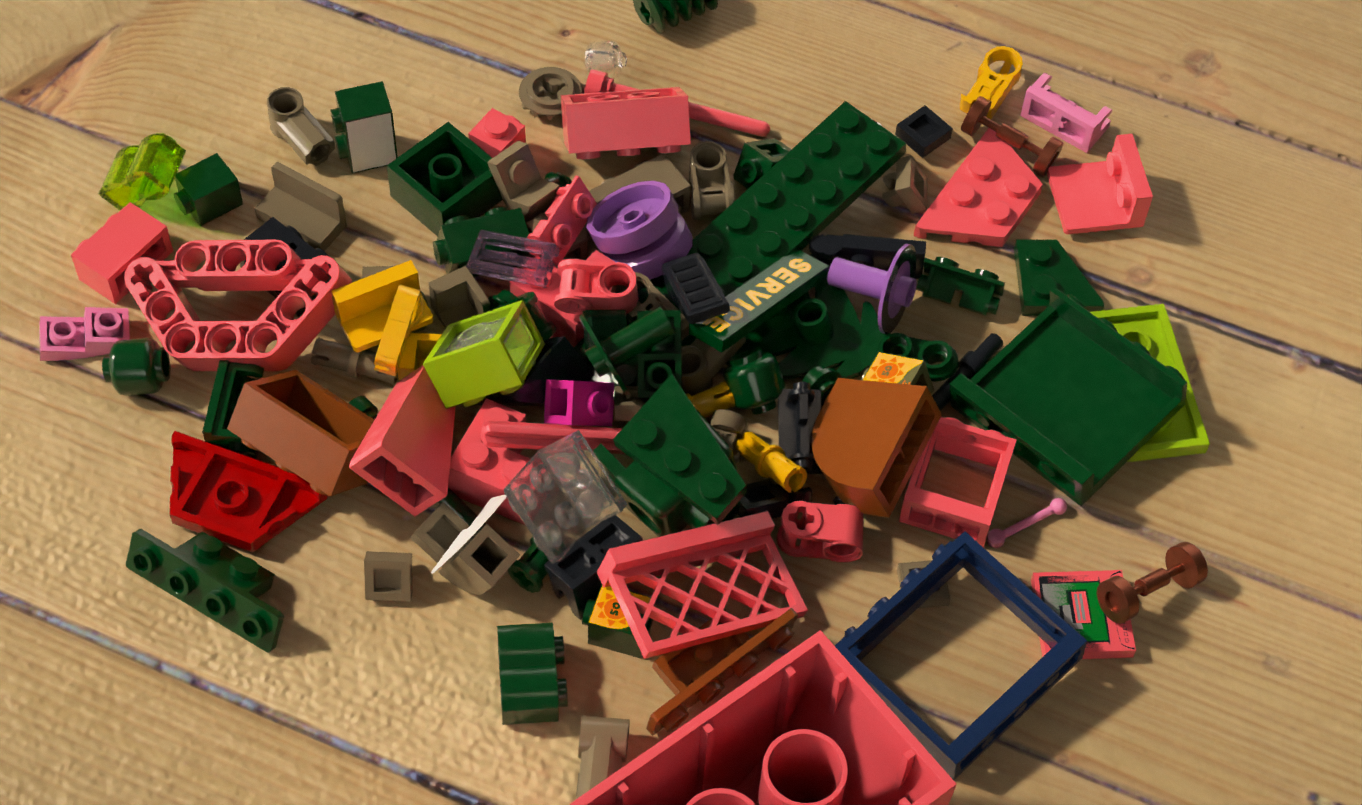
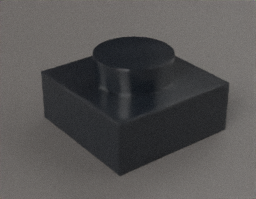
[895,105,953,158]

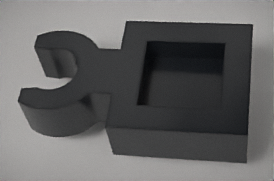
[737,479,812,519]

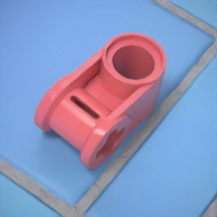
[554,259,638,316]
[777,501,864,562]

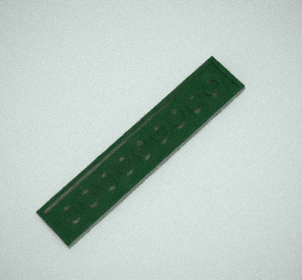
[574,101,907,405]

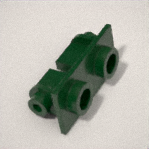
[916,257,1005,316]

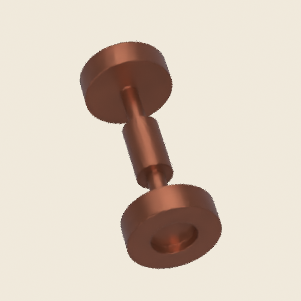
[961,96,1064,177]
[1097,542,1208,624]

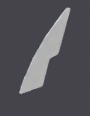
[431,494,508,574]

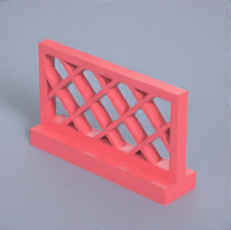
[597,511,808,659]

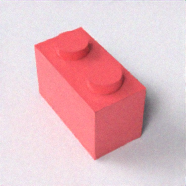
[71,202,173,304]

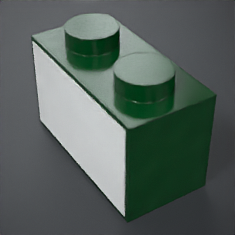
[330,81,398,173]

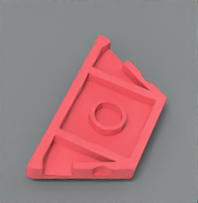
[913,128,1043,247]

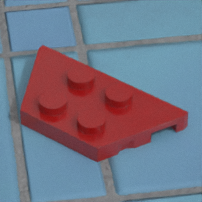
[170,431,329,552]

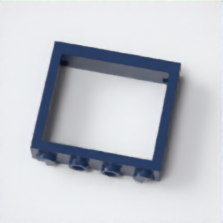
[835,531,1087,780]

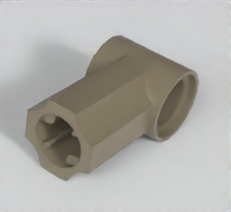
[267,87,335,166]
[682,337,746,396]
[576,715,630,799]

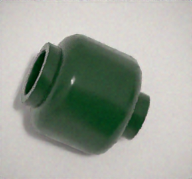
[102,338,171,396]
[723,347,786,415]

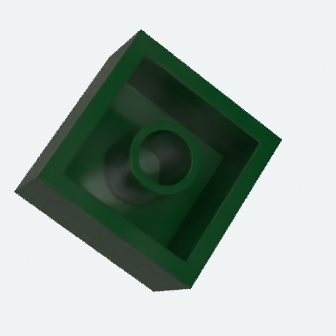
[387,122,503,237]

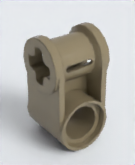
[689,141,735,220]

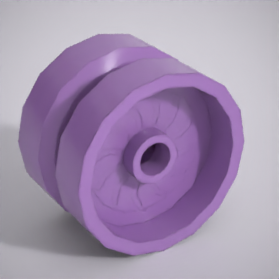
[586,180,693,280]

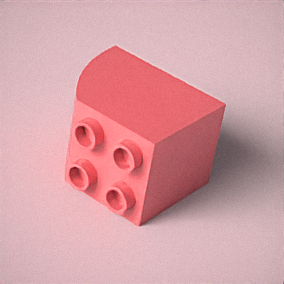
[570,630,957,805]

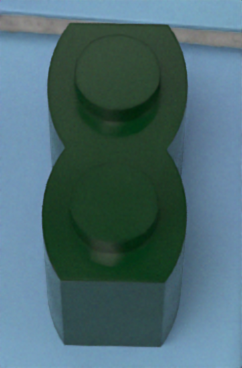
[497,623,568,725]

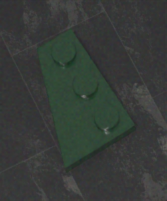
[613,374,748,525]

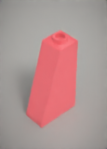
[349,365,456,517]

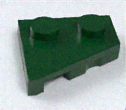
[1014,239,1104,316]

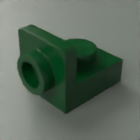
[733,138,792,189]

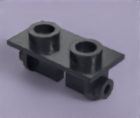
[778,382,823,474]

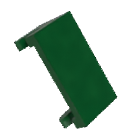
[202,360,264,459]

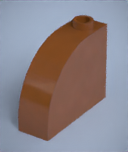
[812,378,942,518]

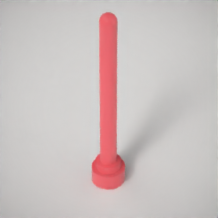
[584,69,770,137]

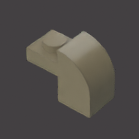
[410,502,520,595]

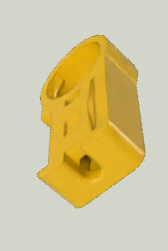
[960,46,1023,120]
[374,284,424,377]

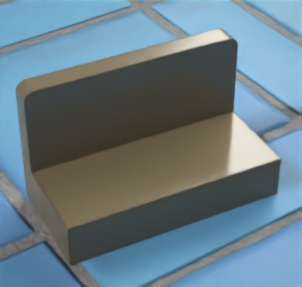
[255,162,347,251]

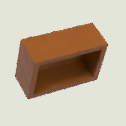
[227,369,374,497]

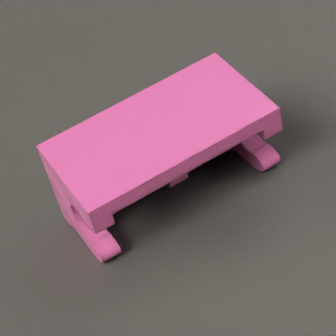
[1020,73,1113,153]

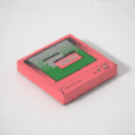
[1031,570,1136,659]

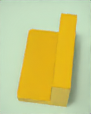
[331,260,433,353]

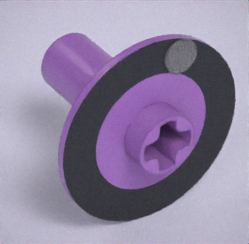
[827,244,917,334]

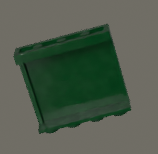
[949,287,1187,506]

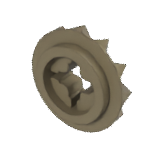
[519,67,582,121]

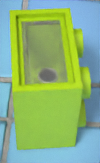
[423,300,545,408]

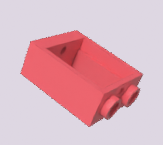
[899,417,1017,548]

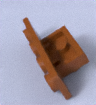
[646,608,798,736]

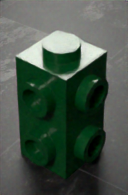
[433,207,530,277]

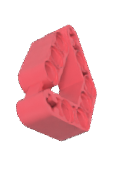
[124,239,352,372]

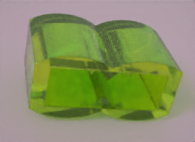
[98,133,186,211]

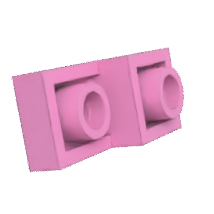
[39,307,130,361]

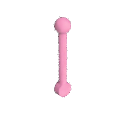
[987,498,1067,548]

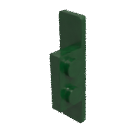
[126,529,284,653]

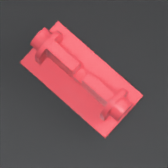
[526,176,597,266]

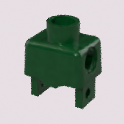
[591,410,741,537]

